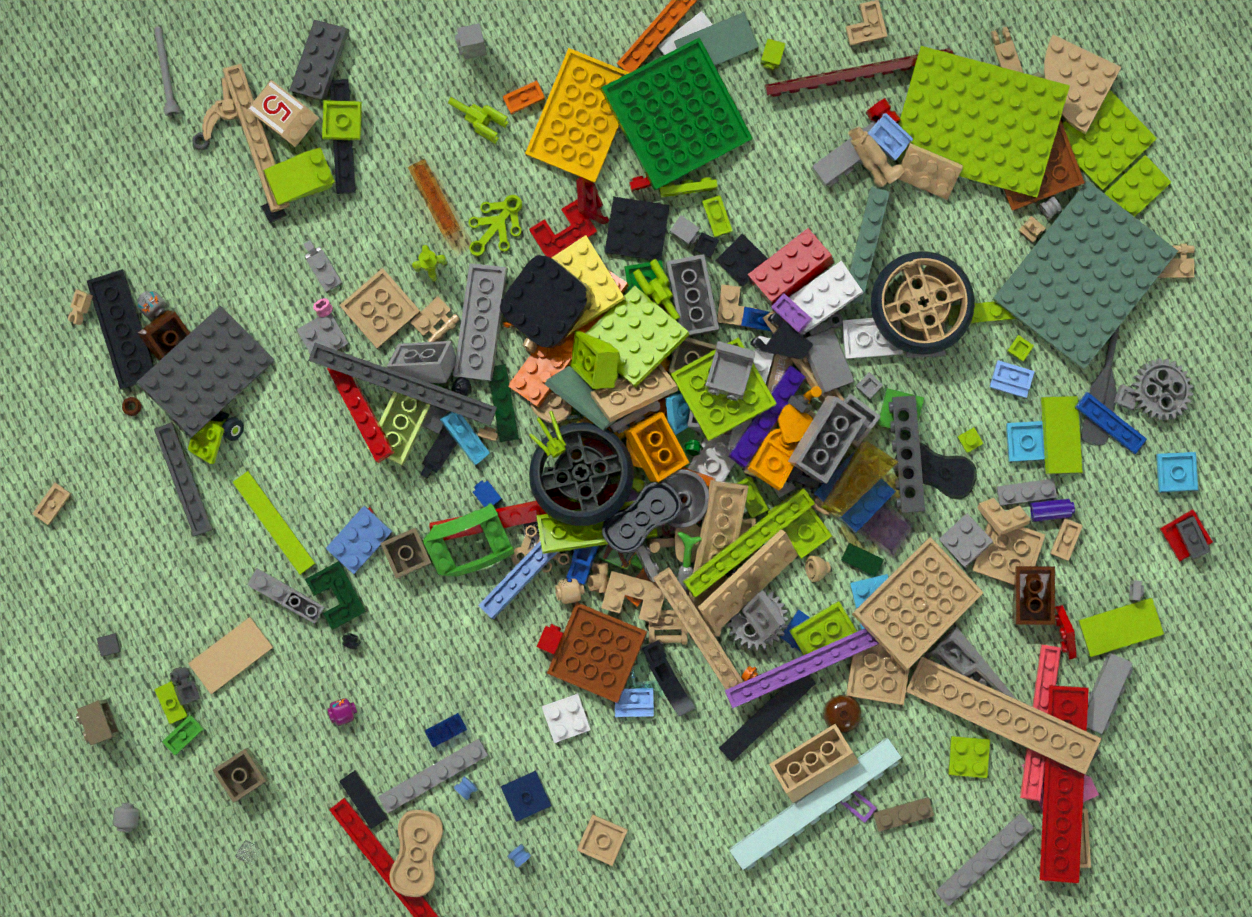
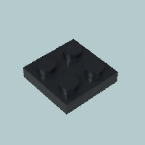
[715,234,768,288]

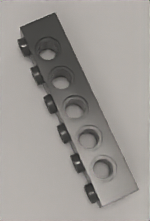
[889,395,925,513]

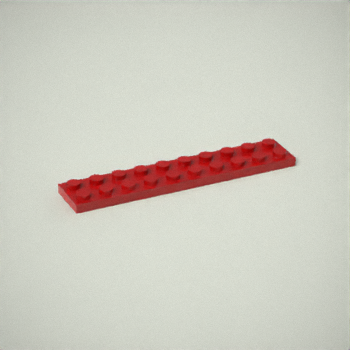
[1039,685,1089,883]

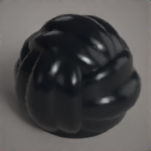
[452,378,472,396]

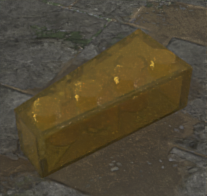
[821,441,898,518]

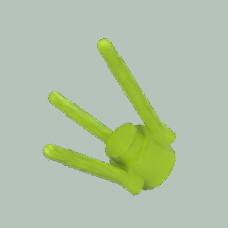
[529,411,566,458]

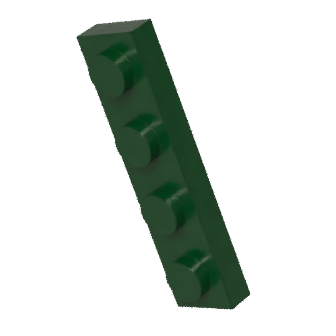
[489,364,519,443]

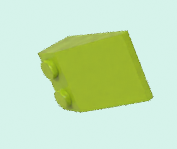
[263,147,335,205]
[570,330,620,389]

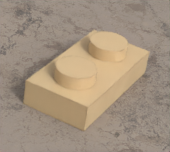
[32,483,71,525]
[1050,518,1083,561]

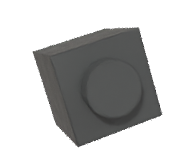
[421,405,448,434]

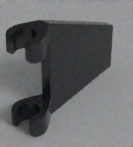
[750,313,813,360]

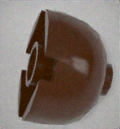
[823,695,862,733]

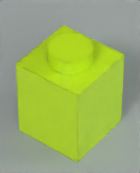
[760,38,786,70]

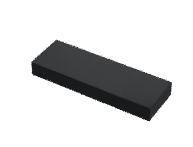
[339,770,387,829]

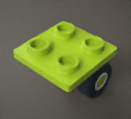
[188,411,244,464]

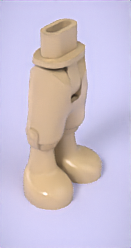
[848,126,905,187]

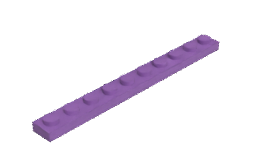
[725,629,880,709]

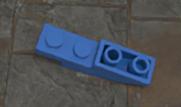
[566,545,600,584]

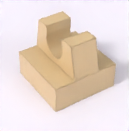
[1018,216,1046,243]

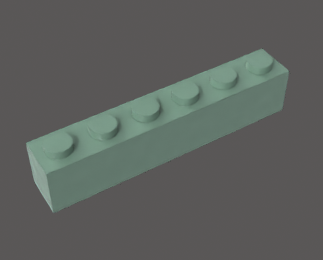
[849,187,890,305]

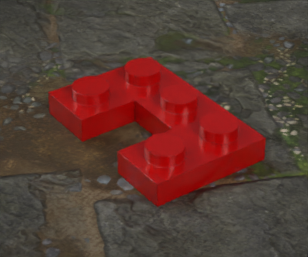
[529,199,597,258]

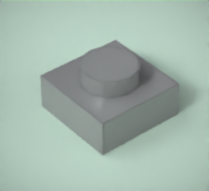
[855,372,883,400]
[1114,385,1137,410]
[1129,580,1144,601]

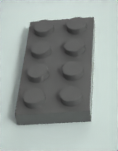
[289,20,350,101]

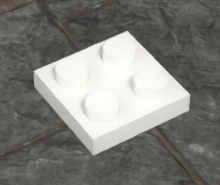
[542,694,591,743]

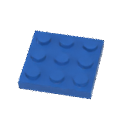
[814,452,896,533]

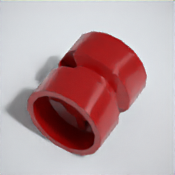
[866,98,901,123]

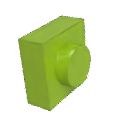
[1007,335,1034,362]
[957,427,984,453]

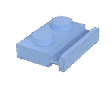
[868,114,913,160]
[989,360,1035,398]
[615,688,654,717]

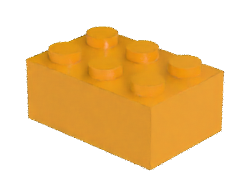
[623,412,690,482]

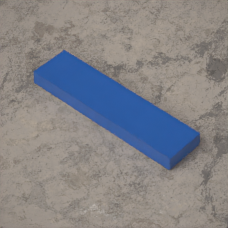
[1075,392,1147,454]

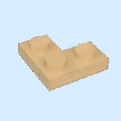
[845,0,887,46]
[717,285,757,326]
[977,498,1031,536]

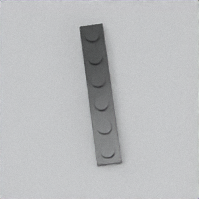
[154,422,213,537]

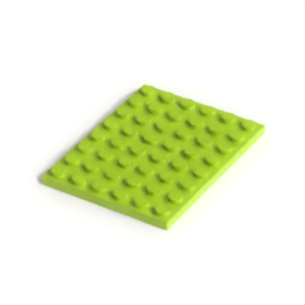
[897,46,1070,197]

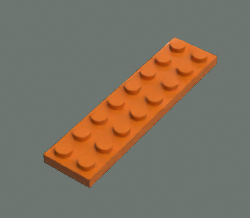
[509,270,629,408]

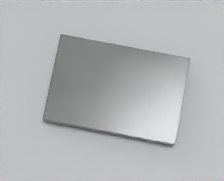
[806,329,854,394]

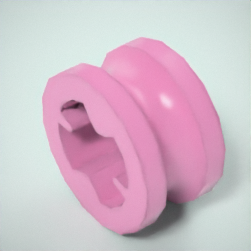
[313,298,333,317]

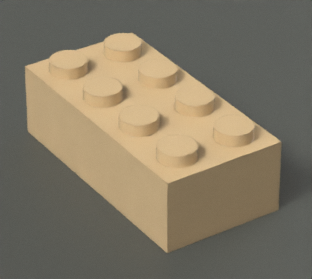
[769,724,859,803]

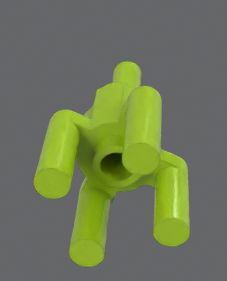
[448,97,509,144]
[412,245,447,281]
[633,259,681,321]

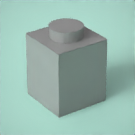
[670,215,700,246]

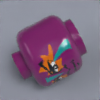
[327,698,357,726]

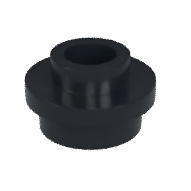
[342,633,361,649]

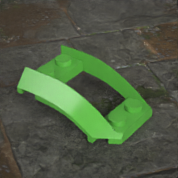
[423,503,514,577]

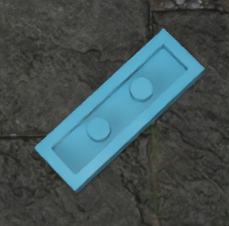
[440,412,490,465]

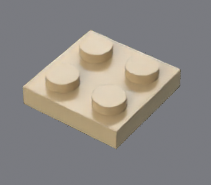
[577,814,628,866]

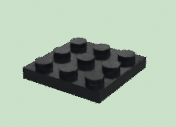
[604,196,670,261]

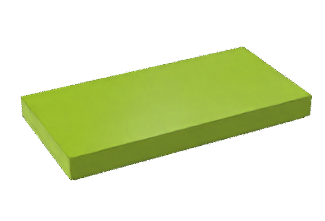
[1041,396,1083,474]
[1078,598,1164,657]

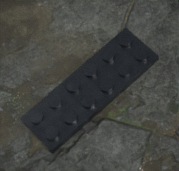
[86,269,154,390]

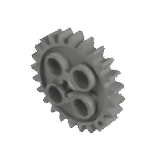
[1131,358,1193,421]
[727,589,788,651]

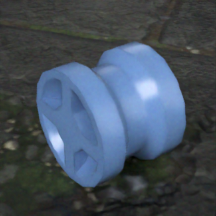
[454,776,478,800]
[507,844,532,868]

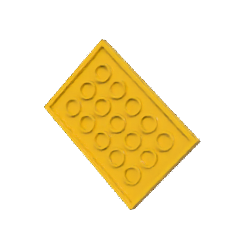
[525,48,630,183]

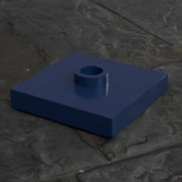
[500,770,552,822]

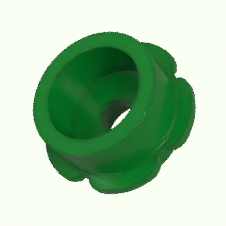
[684,440,703,456]

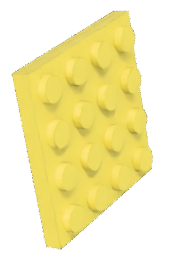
[552,235,626,336]

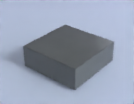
[96,633,121,657]

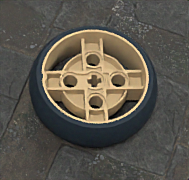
[871,251,975,354]

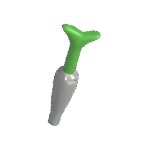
[678,532,702,596]

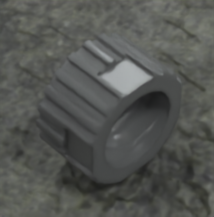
[192,132,210,150]

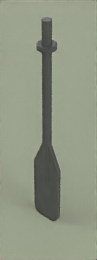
[1081,325,1120,445]

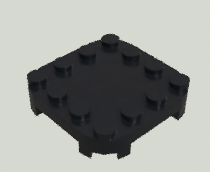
[500,255,592,348]

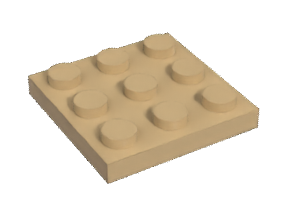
[339,268,421,349]
[972,522,1045,585]
[846,644,909,705]

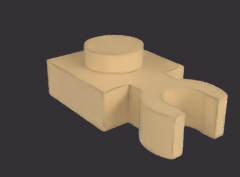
[68,289,93,325]

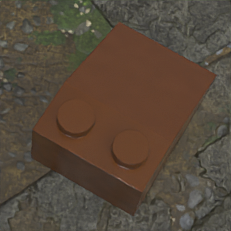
[138,310,190,361]
[1012,566,1055,625]

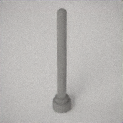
[154,26,180,116]

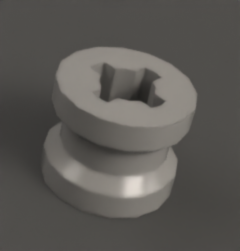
[1039,196,1062,220]

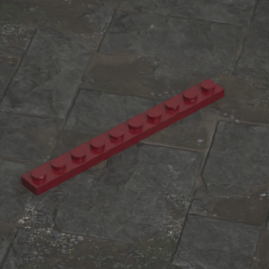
[764,48,953,97]

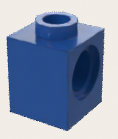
[472,480,502,507]

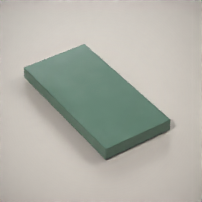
[674,12,758,66]
[545,366,624,431]

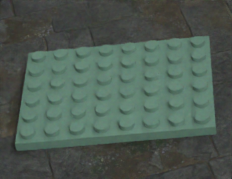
[992,181,1178,370]

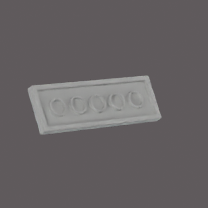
[453,264,508,381]

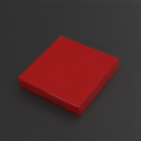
[1159,509,1213,562]

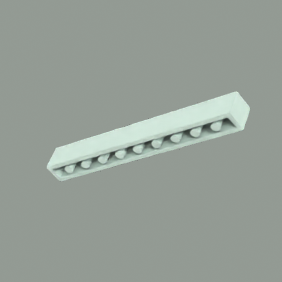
[729,738,902,870]

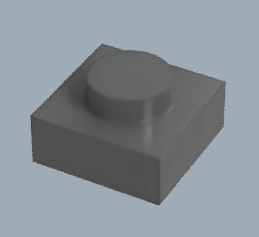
[788,395,813,413]

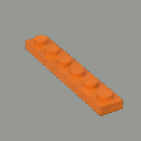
[617,0,698,72]

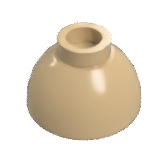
[805,556,831,582]

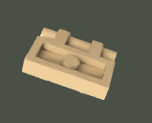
[1157,244,1195,278]
[410,296,460,342]

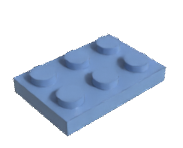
[326,506,393,574]

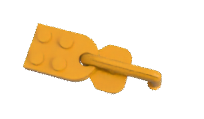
[747,386,822,491]

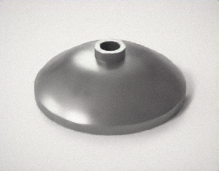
[659,470,709,528]

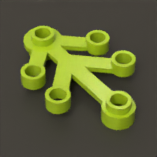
[468,195,522,257]

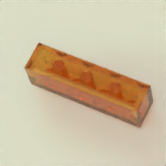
[408,159,460,238]

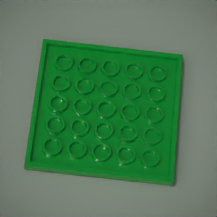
[600,37,753,191]

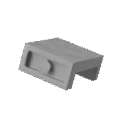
[705,341,755,401]

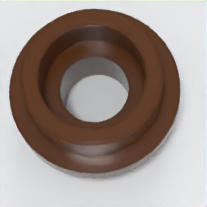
[122,397,142,416]

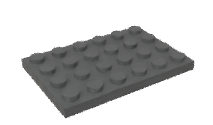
[136,306,275,438]

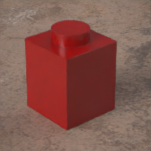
[536,624,563,654]

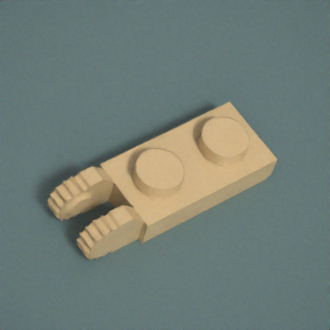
[991,27,1023,73]

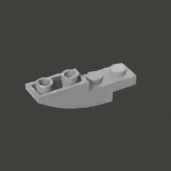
[247,568,324,624]

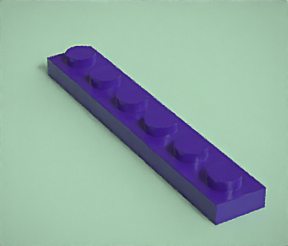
[728,365,805,468]

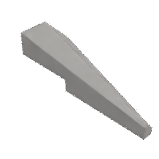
[924,626,1016,699]

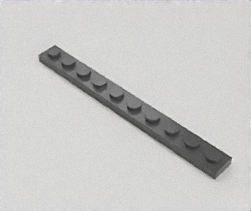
[308,343,497,426]

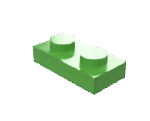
[162,715,204,756]

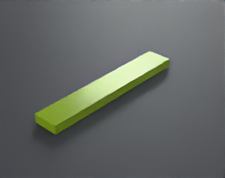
[233,471,316,575]

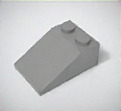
[387,341,456,384]

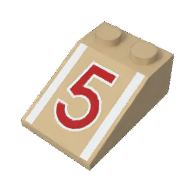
[247,80,319,147]

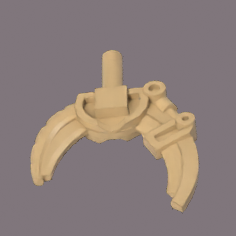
[202,78,239,141]

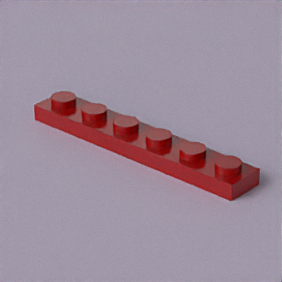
[327,368,395,463]

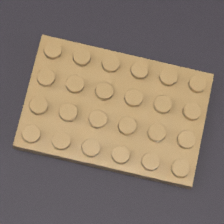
[852,537,984,671]

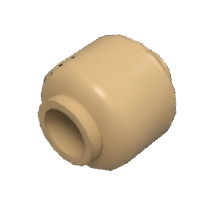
[555,579,584,604]

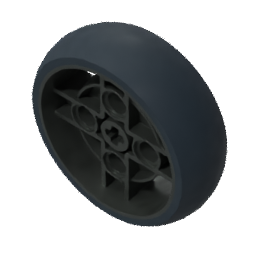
[529,422,634,526]

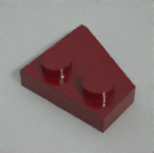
[576,177,609,225]

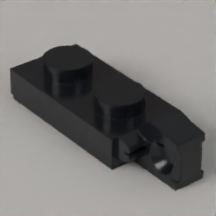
[420,427,457,479]

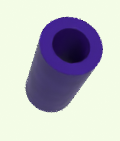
[1030,499,1075,522]

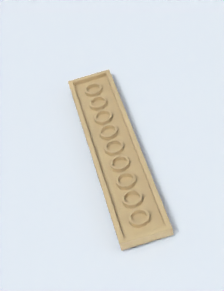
[906,656,1102,774]

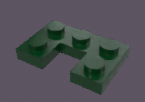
[305,561,367,630]

